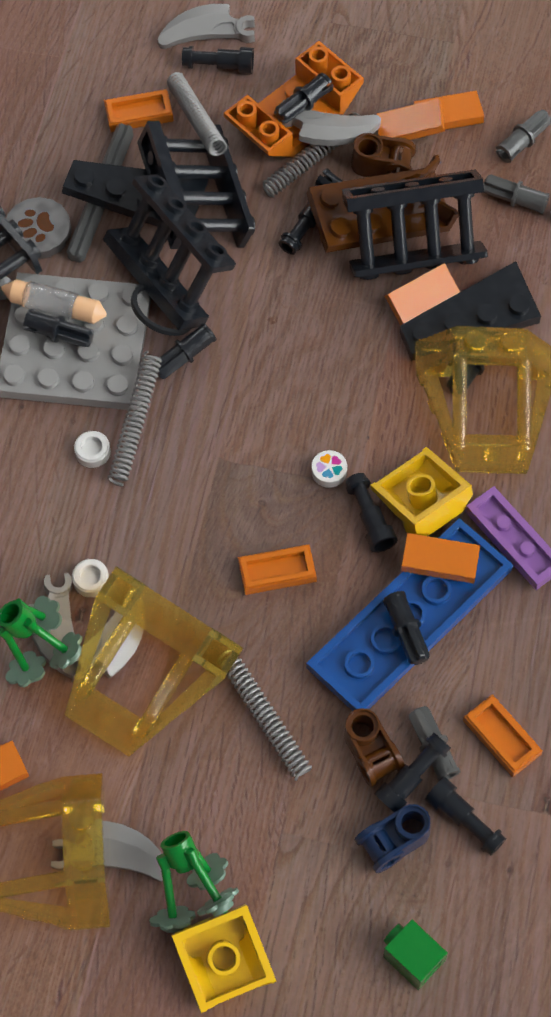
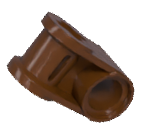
[351,133,416,177]
[344,708,405,787]

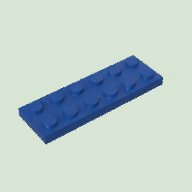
[306,518,514,711]

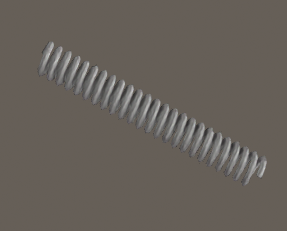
[167,72,227,156]
[263,112,361,198]
[108,350,162,486]
[219,649,312,781]

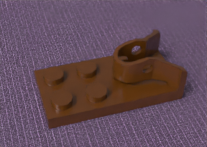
[306,155,459,253]

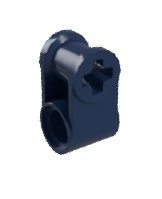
[354,804,430,873]

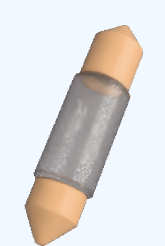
[1,279,107,324]

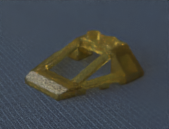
[415,326,551,474]
[65,566,243,756]
[0,773,111,930]

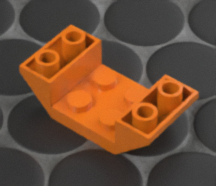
[224,41,364,157]

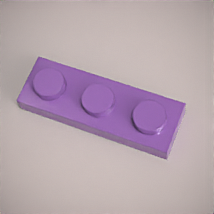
[465,486,551,590]

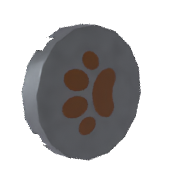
[6,197,72,259]

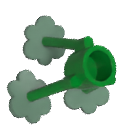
[0,596,83,687]
[149,831,239,933]

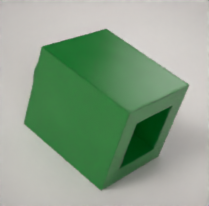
[383,919,448,990]

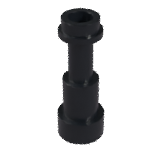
[182,46,254,74]
[278,185,318,255]
[345,473,398,553]
[374,733,451,812]
[425,777,507,856]

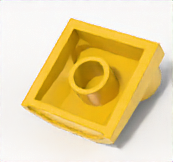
[370,447,473,536]
[171,904,277,1013]

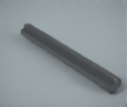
[67,123,134,263]

